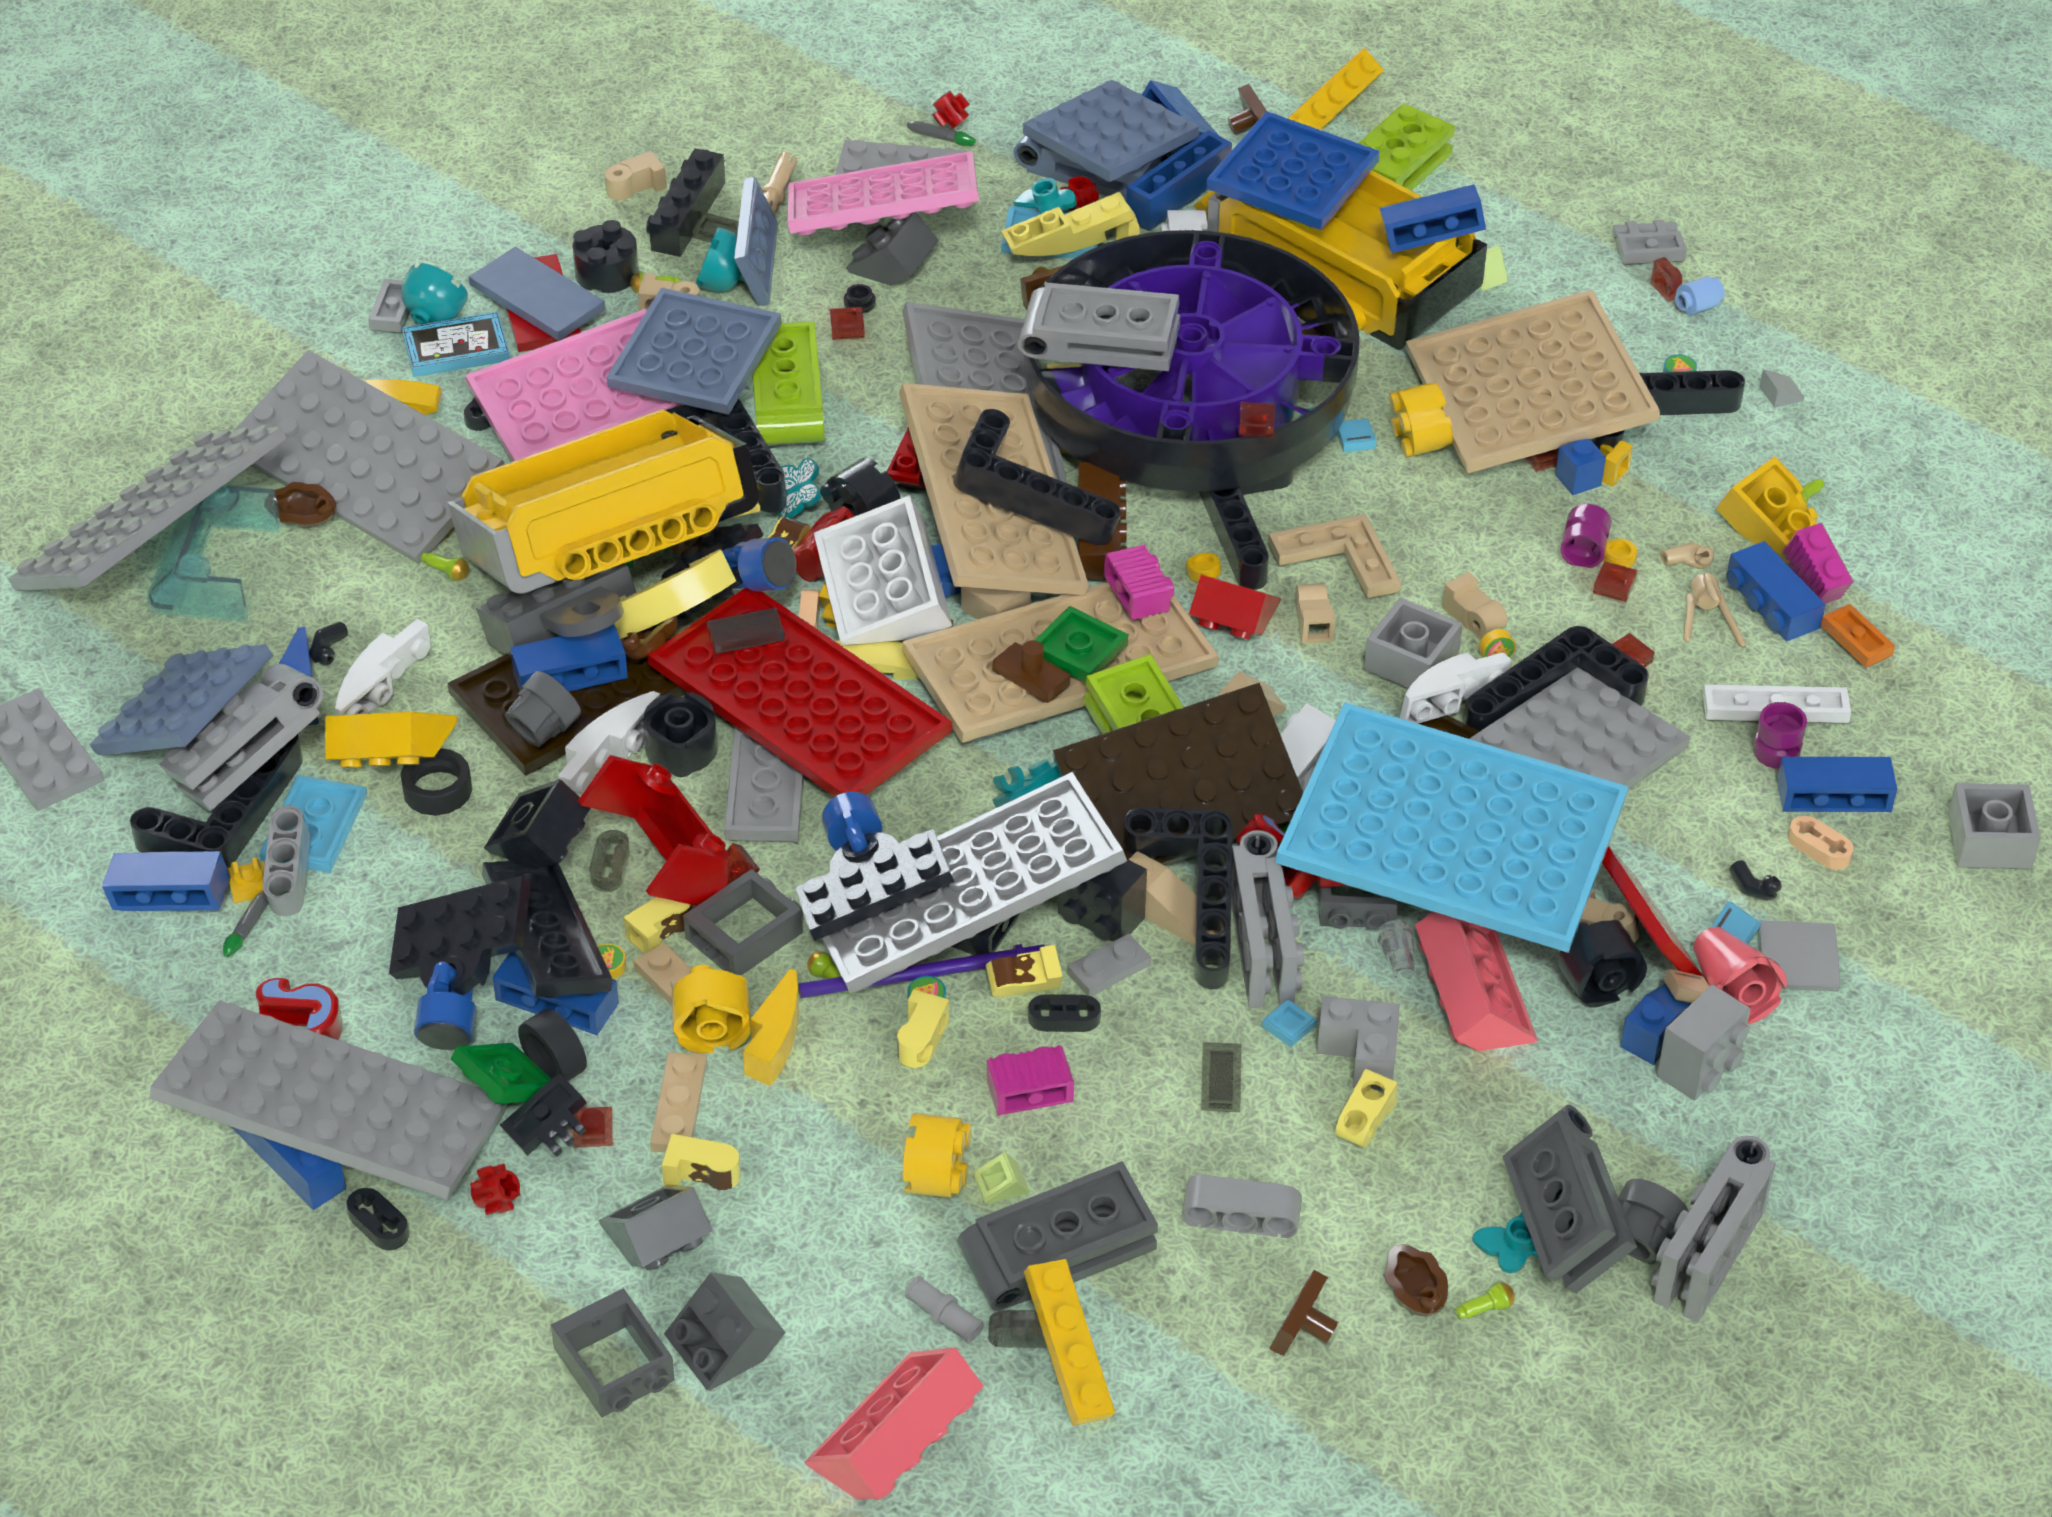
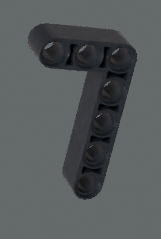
[1590,370,1745,450]
[665,399,787,513]
[953,409,1121,545]
[1199,469,1294,590]
[1464,626,1649,731]
[130,734,303,868]
[1123,807,1233,990]

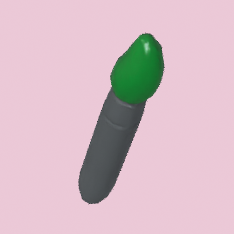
[907,121,976,146]
[223,891,268,957]

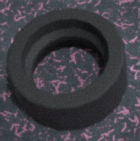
[400,748,472,816]
[518,1009,587,1081]

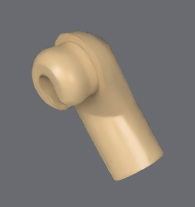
[1660,542,1714,569]

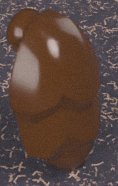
[265,482,336,528]
[621,615,679,660]
[1383,1244,1448,1317]

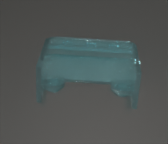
[147,485,281,622]

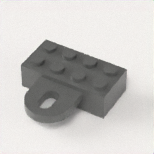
[476,564,636,657]

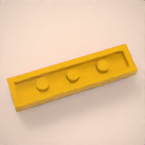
[1024,1259,1116,1426]

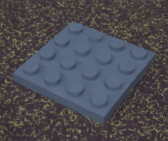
[1023,80,1199,182]
[606,288,782,414]
[89,644,274,755]

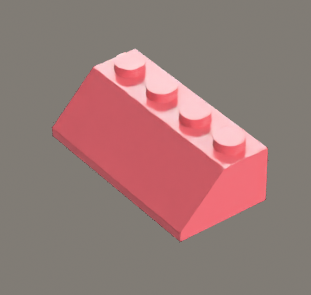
[1415,911,1538,1051]
[804,1347,984,1500]

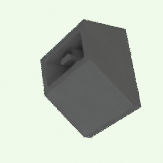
[846,212,939,286]
[664,1272,786,1391]

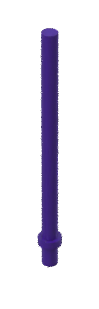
[798,944,1045,998]

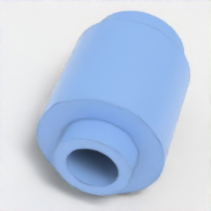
[1675,276,1725,316]

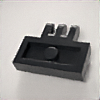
[500,1073,587,1157]

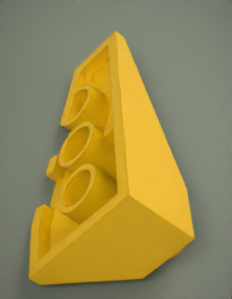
[1716,456,1818,568]

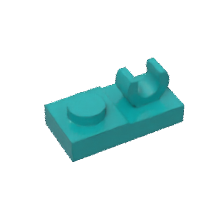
[992,759,1061,808]

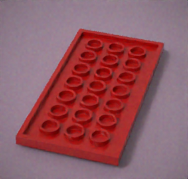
[648,588,952,797]

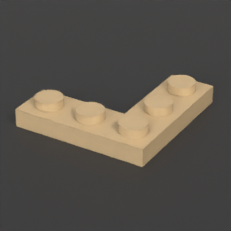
[1268,514,1401,599]

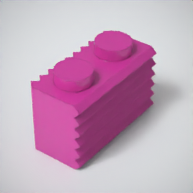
[1782,523,1854,604]
[1104,544,1174,621]
[987,1045,1074,1116]

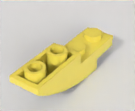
[1001,192,1133,256]

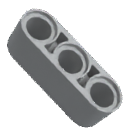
[263,805,311,916]
[1182,1175,1302,1238]

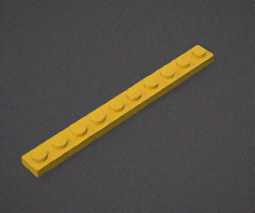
[1193,47,1384,222]

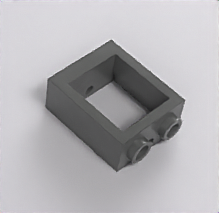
[683,869,803,976]
[1318,881,1398,930]
[551,1288,675,1418]

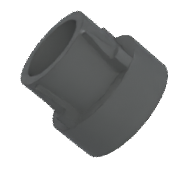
[505,671,581,747]
[1618,1178,1688,1263]

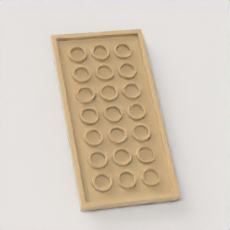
[899,383,1089,596]
[902,582,1219,743]

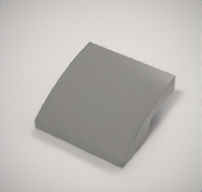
[1758,920,1840,992]

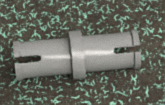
[905,1276,984,1344]

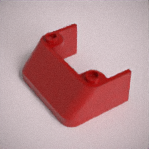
[578,755,729,906]

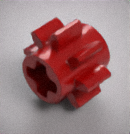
[932,90,970,129]
[1060,176,1099,211]
[470,1164,520,1215]

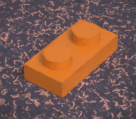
[1821,604,1895,668]

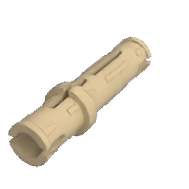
[762,151,797,215]

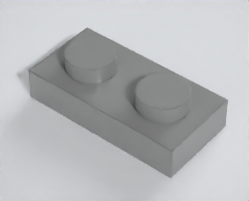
[368,279,409,332]
[1067,934,1151,996]

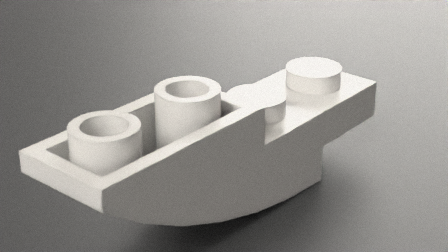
[335,619,431,715]
[1400,652,1512,724]
[558,691,660,796]

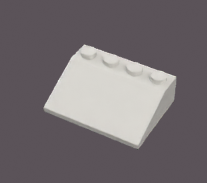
[814,495,952,646]

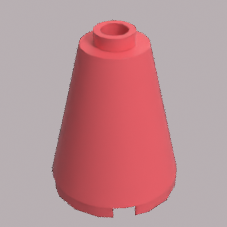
[1693,927,1787,1024]

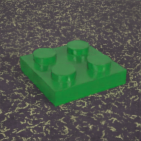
[1035,606,1129,682]
[451,1043,551,1105]

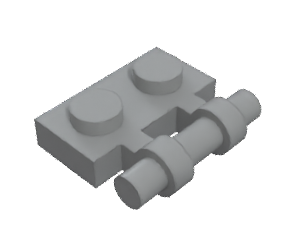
[1612,220,1687,264]

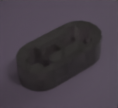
[589,830,630,892]
[988,1310,1047,1348]

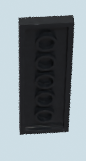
[482,860,612,998]

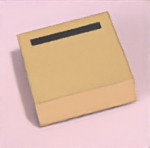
[1664,969,1709,1003]

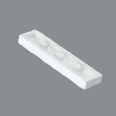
[1703,685,1851,723]

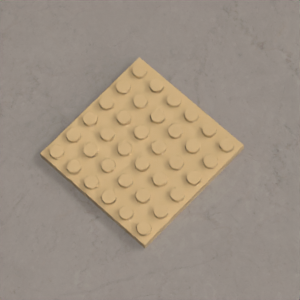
[1406,290,1660,474]

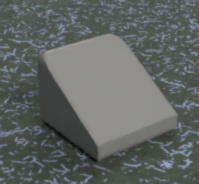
[1760,370,1805,408]

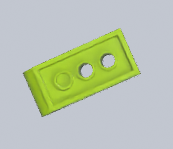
[1358,103,1455,191]
[752,321,825,445]
[1083,654,1183,734]

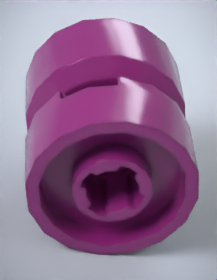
[1560,503,1612,568]
[1753,702,1807,769]

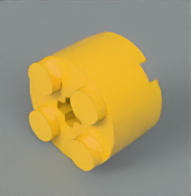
[1389,382,1453,458]
[672,964,751,1054]
[903,1113,972,1198]

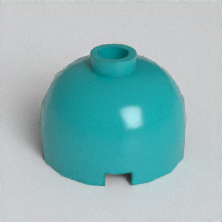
[695,226,745,293]
[401,263,468,324]

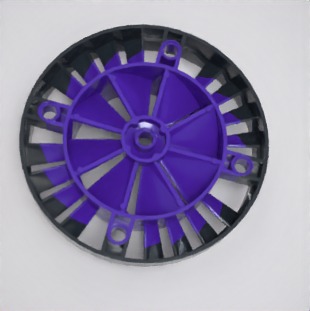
[1024,230,1360,491]

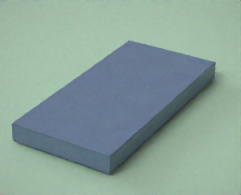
[734,176,778,306]
[469,246,605,341]

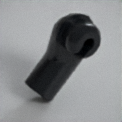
[309,621,348,666]
[1729,860,1782,901]

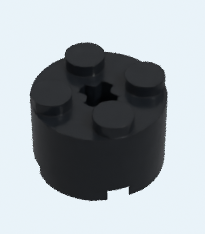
[572,220,639,293]
[820,458,901,516]
[643,692,718,777]
[1556,920,1647,1007]

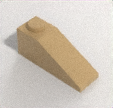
[1129,851,1220,945]

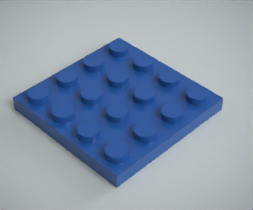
[1207,111,1380,230]

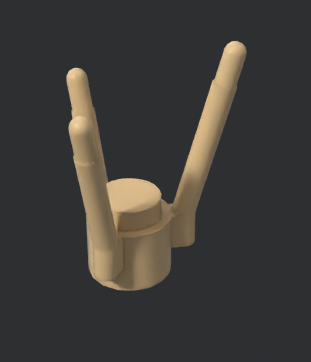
[1683,573,1746,647]

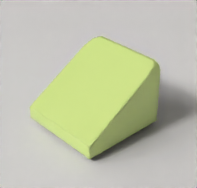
[1469,246,1507,291]
[972,1152,1030,1204]

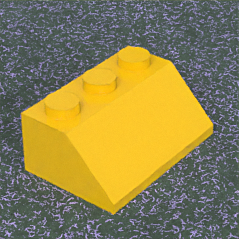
[325,711,457,768]

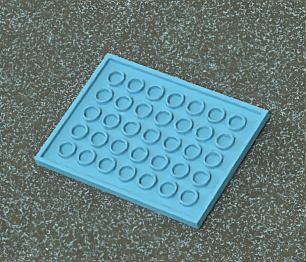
[1275,702,1629,953]

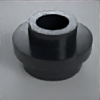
[844,284,876,312]

